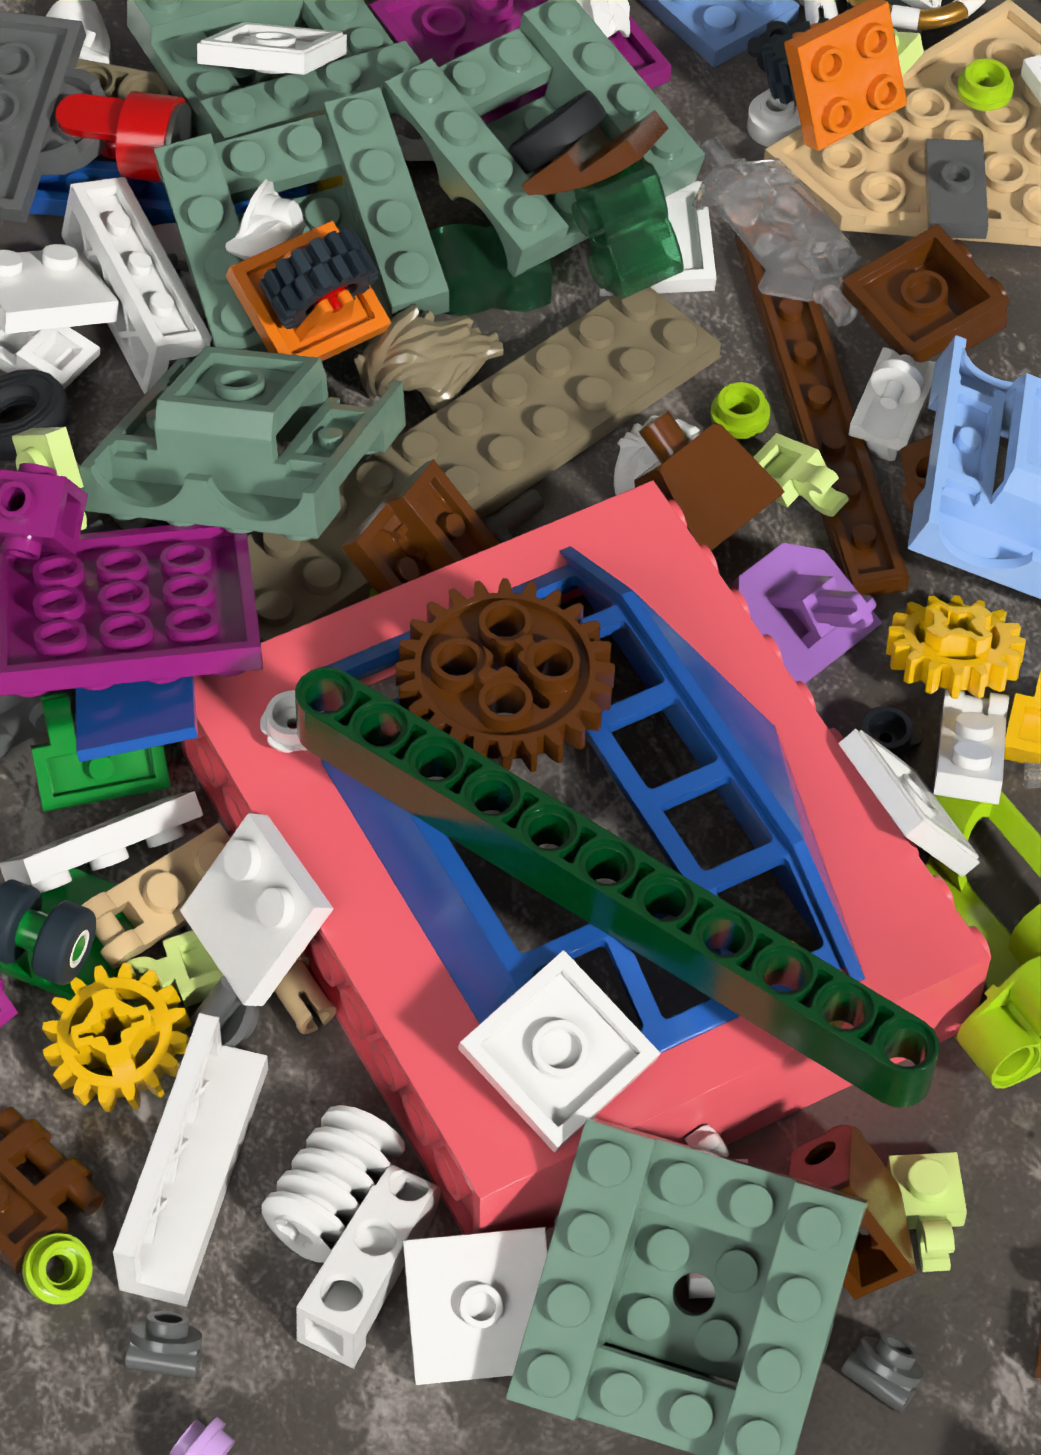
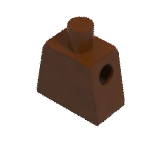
[634,410,785,551]
[789,1125,916,1300]

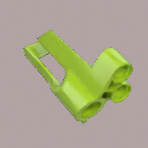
[926,790,1041,1088]

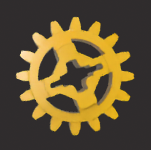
[886,595,1026,699]
[42,963,192,1113]

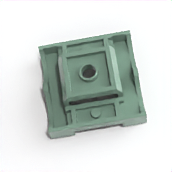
[127,0,421,144]
[382,0,706,277]
[154,87,449,352]
[79,346,406,541]
[506,1117,869,1455]

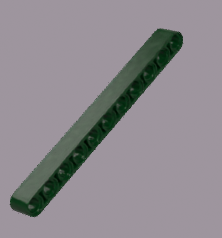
[295,667,939,1108]

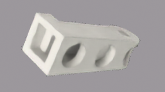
[296,1165,441,1369]

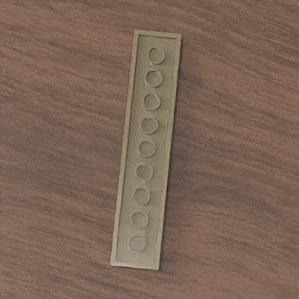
[247,279,721,643]

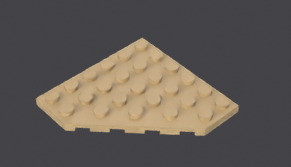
[763,0,1041,247]

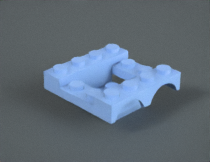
[907,335,1041,599]

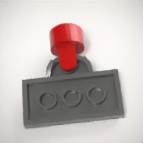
[0,11,193,224]

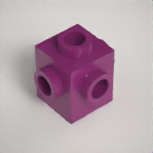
[0,463,88,560]

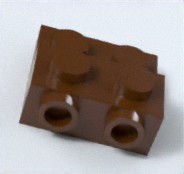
[842,224,1009,362]

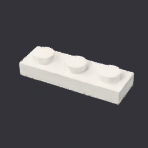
[0,791,203,893]

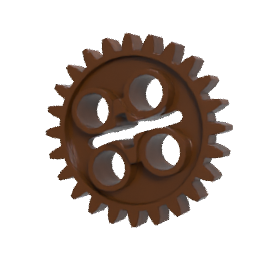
[396,578,615,772]

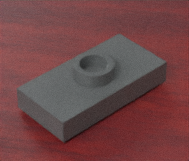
[924,139,989,239]

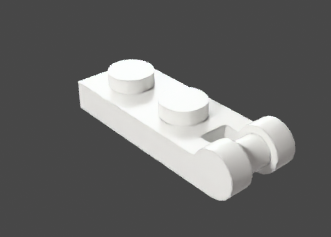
[933,689,1009,805]

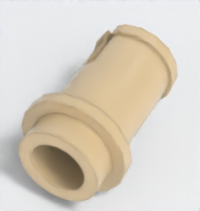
[274,952,337,1034]

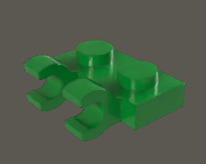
[30,692,171,812]

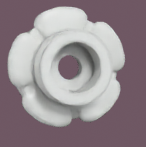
[260,690,324,753]

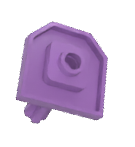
[733,543,882,684]

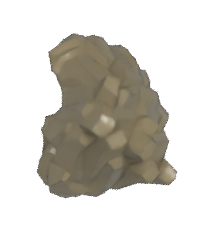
[353,304,504,412]

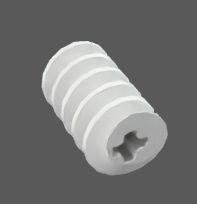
[262,1105,405,1262]

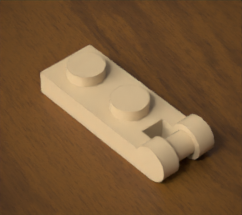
[81,823,230,969]

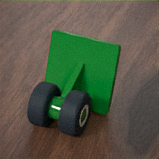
[0,868,134,1000]

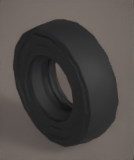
[507,90,606,174]
[0,369,71,461]

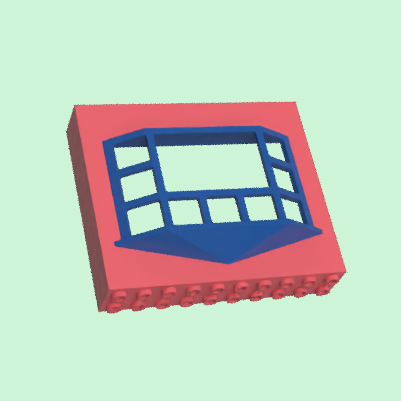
[181,481,991,1235]

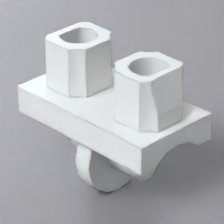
[849,347,935,461]

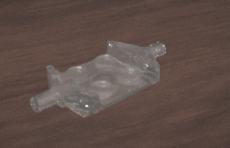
[692,138,862,327]

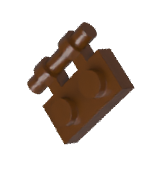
[0,1107,106,1275]

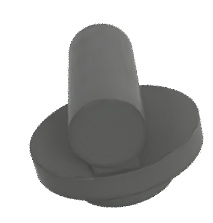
[185,976,259,1048]
[125,1311,202,1379]
[841,1333,924,1413]

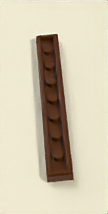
[734,218,910,597]

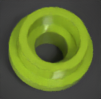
[957,58,1014,111]
[710,382,770,439]
[22,1233,93,1305]

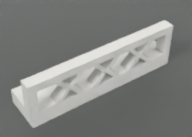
[61,177,212,395]
[113,1013,268,1307]

